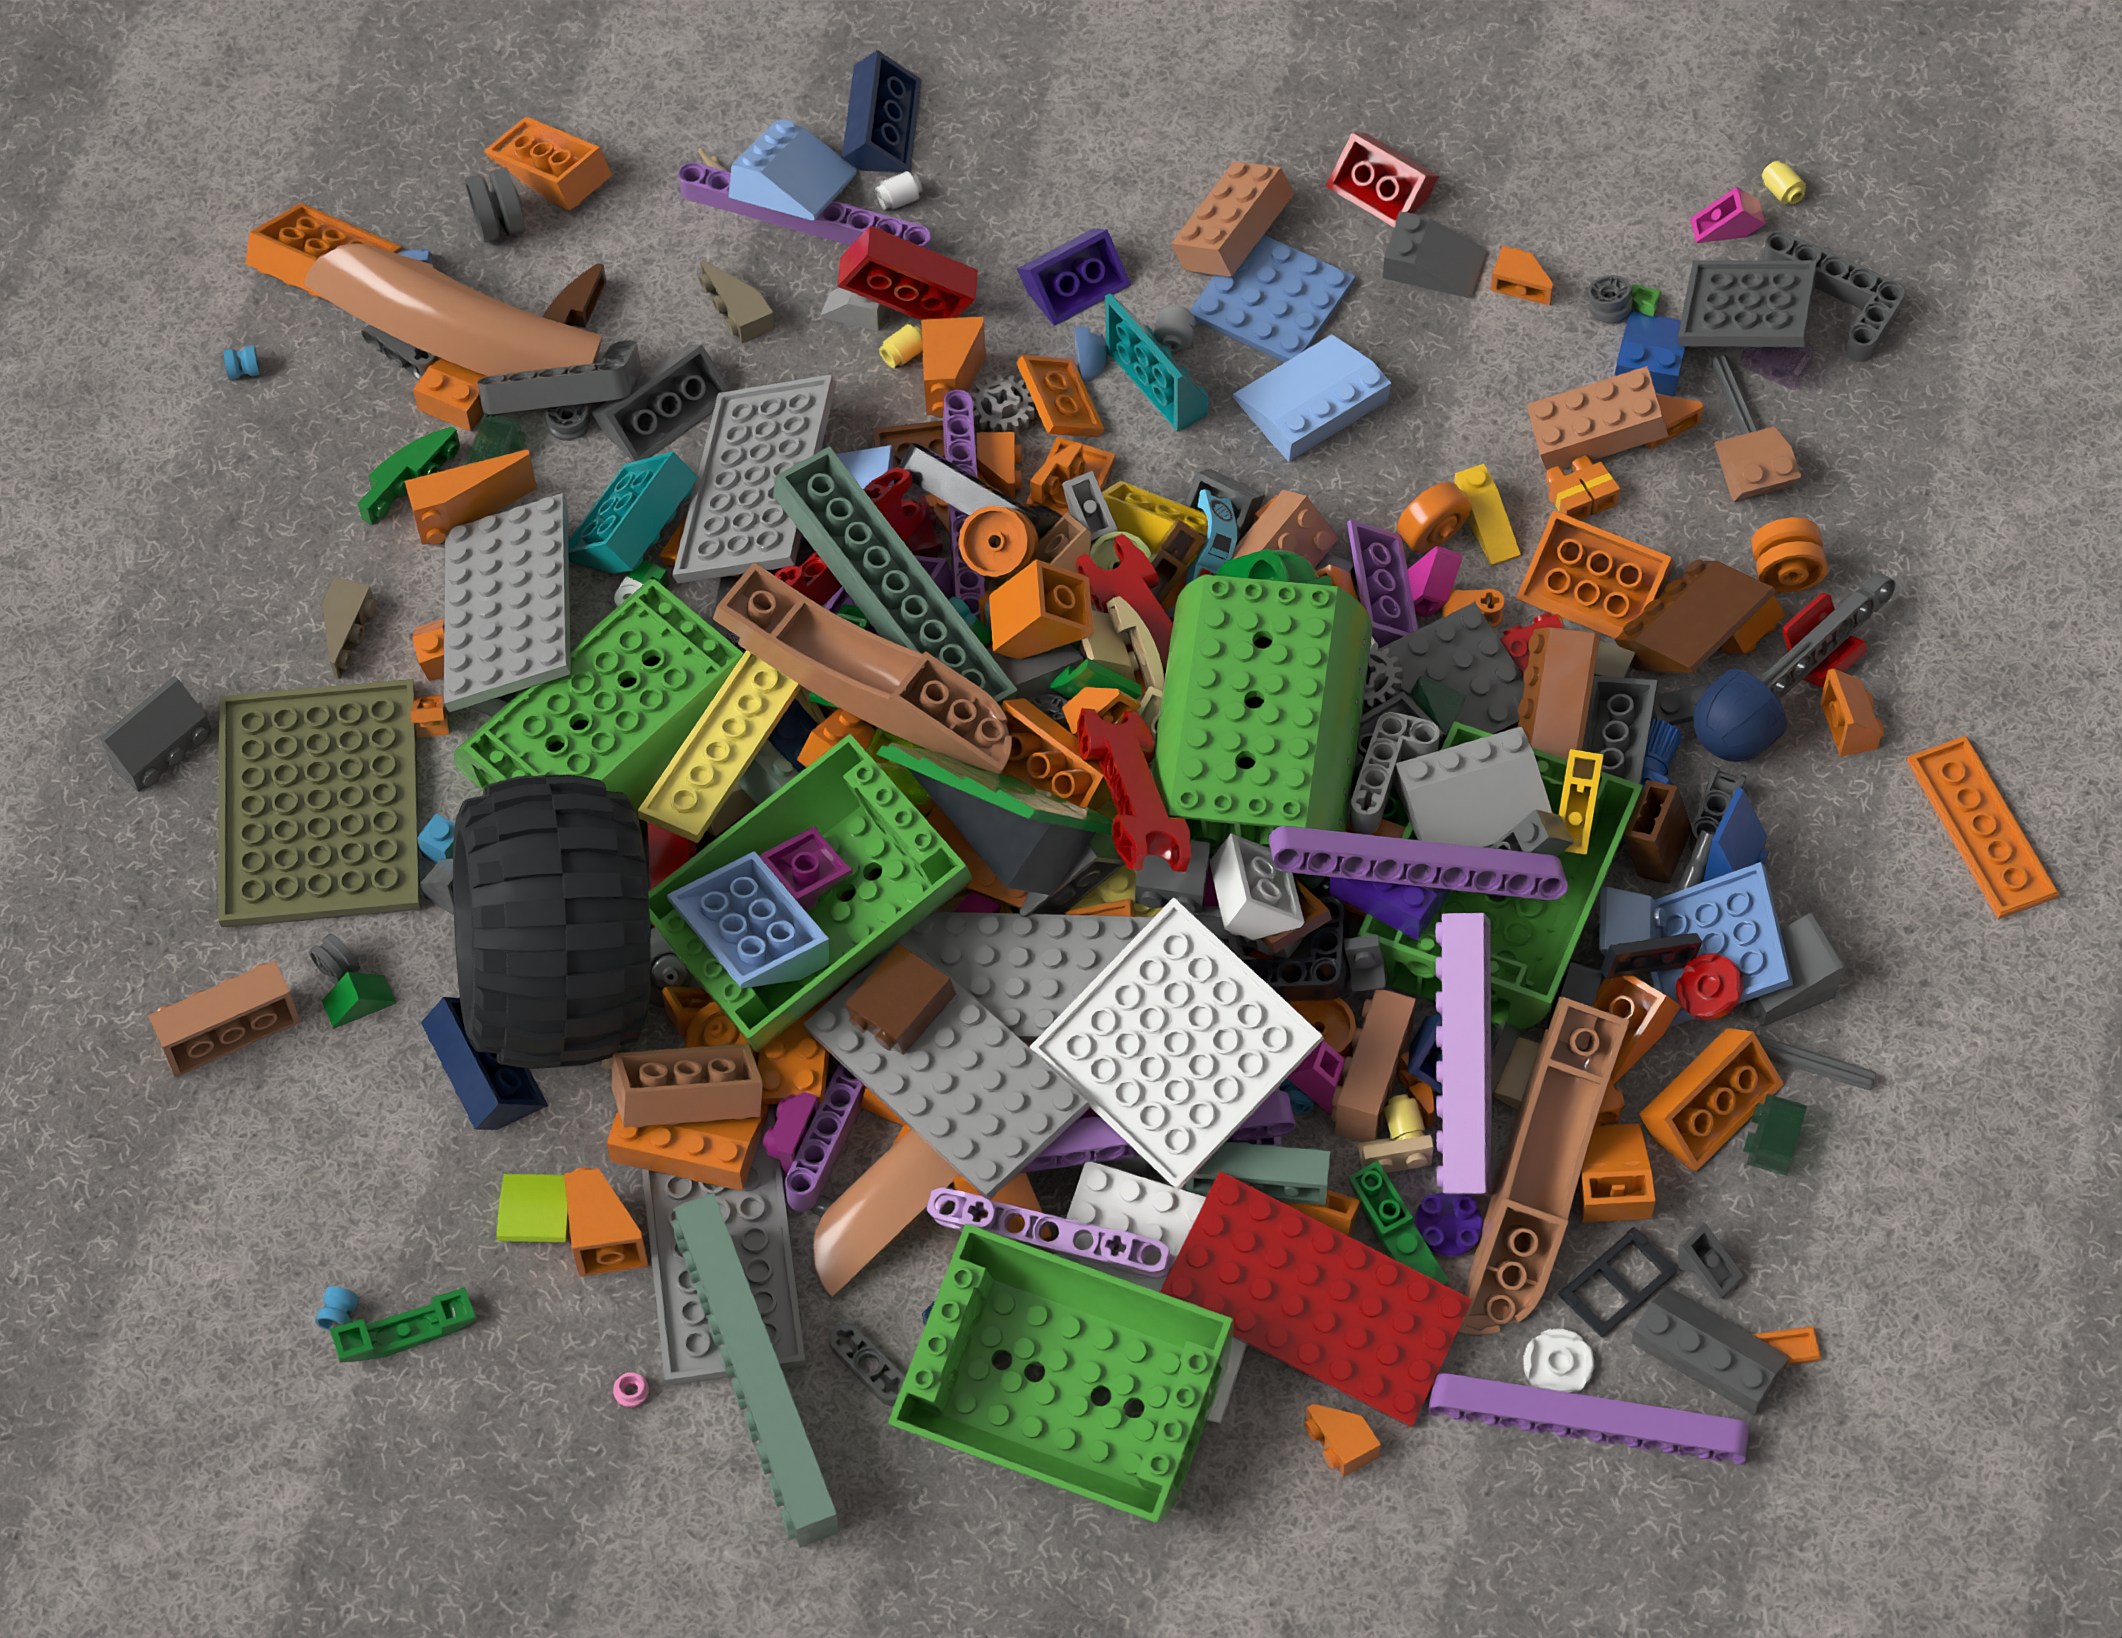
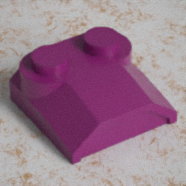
[759,826,853,911]
[763,1092,819,1176]

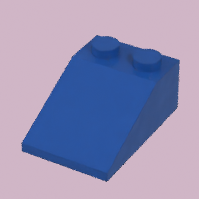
[1615,311,1686,397]
[1703,787,1769,882]

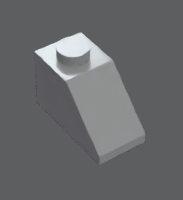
[820,288,888,331]
[1062,471,1117,543]

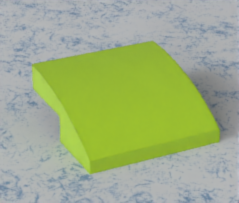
[496,1174,569,1242]

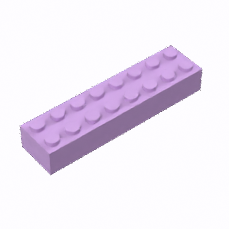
[1436,913,1492,1196]

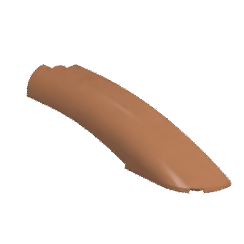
[304,244,603,376]
[713,562,1012,774]
[1458,997,1629,1335]
[813,1042,1033,1299]

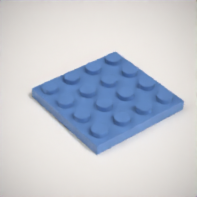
[1189,235,1355,363]
[1651,862,1794,1028]

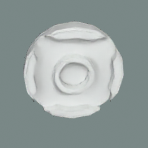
[1523,1329,1594,1394]

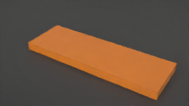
[1906,735,2059,919]

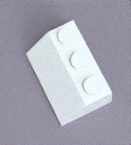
[1209,833,1304,940]

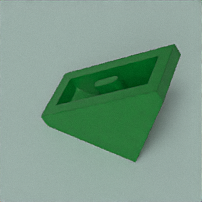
[321,972,397,1029]

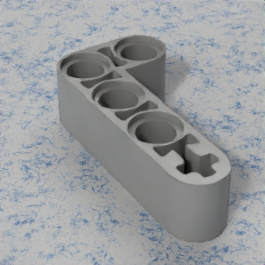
[1350,712,1440,835]

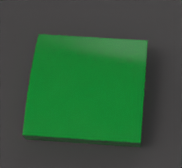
[1050,658,1142,699]

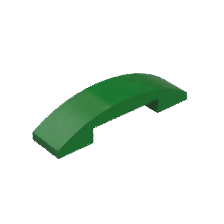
[329,1287,476,1362]

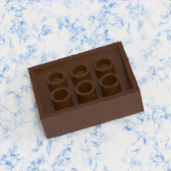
[1615,559,1776,673]

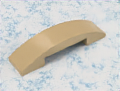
[1106,596,1164,703]

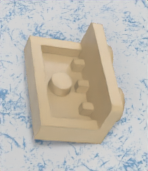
[1357,1133,1434,1173]

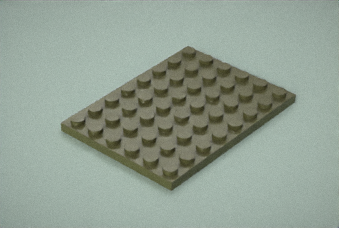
[219,679,420,927]

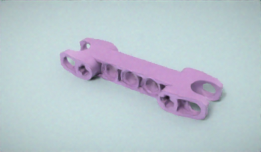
[927,1188,1173,1279]

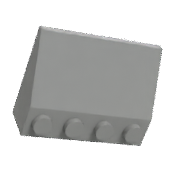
[1394,726,1552,848]

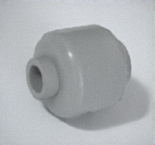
[1154,305,1196,352]

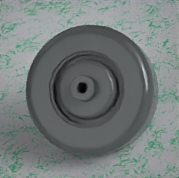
[649,928,704,1008]

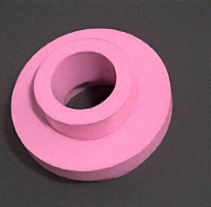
[613,1372,649,1408]

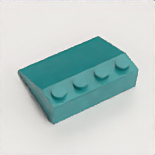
[1105,293,1209,433]
[568,451,699,574]

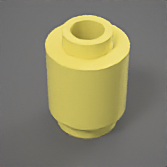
[1762,161,1806,205]
[879,324,923,368]
[1383,1094,1425,1141]

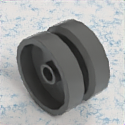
[465,167,525,243]

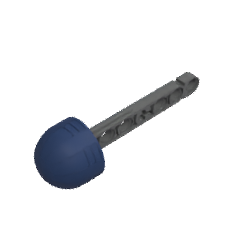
[1693,572,1896,762]

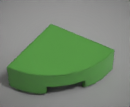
[1631,284,1662,317]

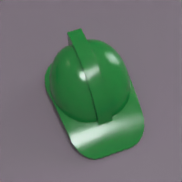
[1216,549,1332,586]

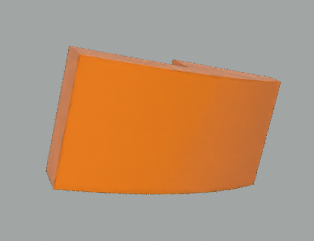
[1030,443,1085,504]
[1398,1051,1434,1129]

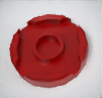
[1676,953,1744,1021]

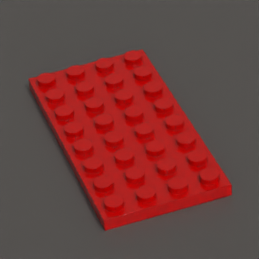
[1159,1171,1473,1427]

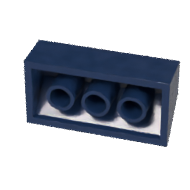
[842,50,922,173]
[421,997,548,1130]

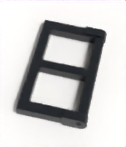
[1558,1227,1677,1338]

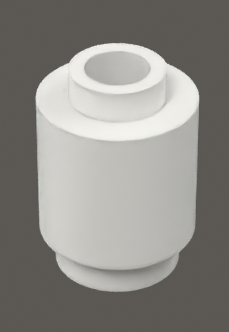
[875,171,922,210]

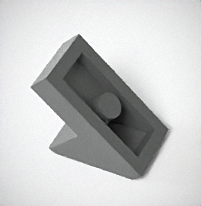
[1344,934,1388,992]
[1678,1222,1744,1299]

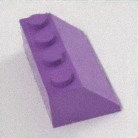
[1347,519,1418,649]

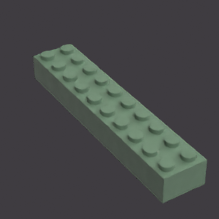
[773,446,1018,707]
[671,1193,840,1548]

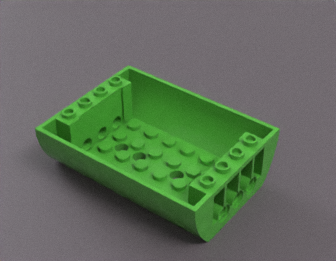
[454,579,744,834]
[648,734,973,1052]
[887,1223,1234,1524]

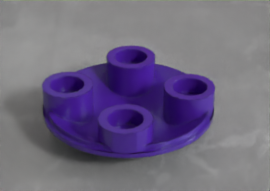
[1414,1193,1483,1257]

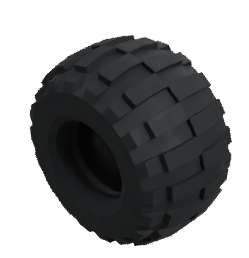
[453,774,651,1069]

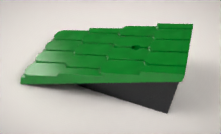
[877,743,1113,896]

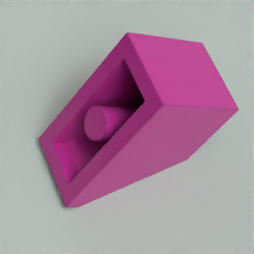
[1690,187,1766,243]

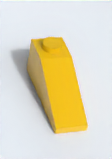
[1454,464,1521,566]
[1559,749,1604,855]

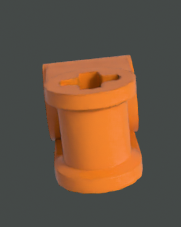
[1442,588,1505,628]

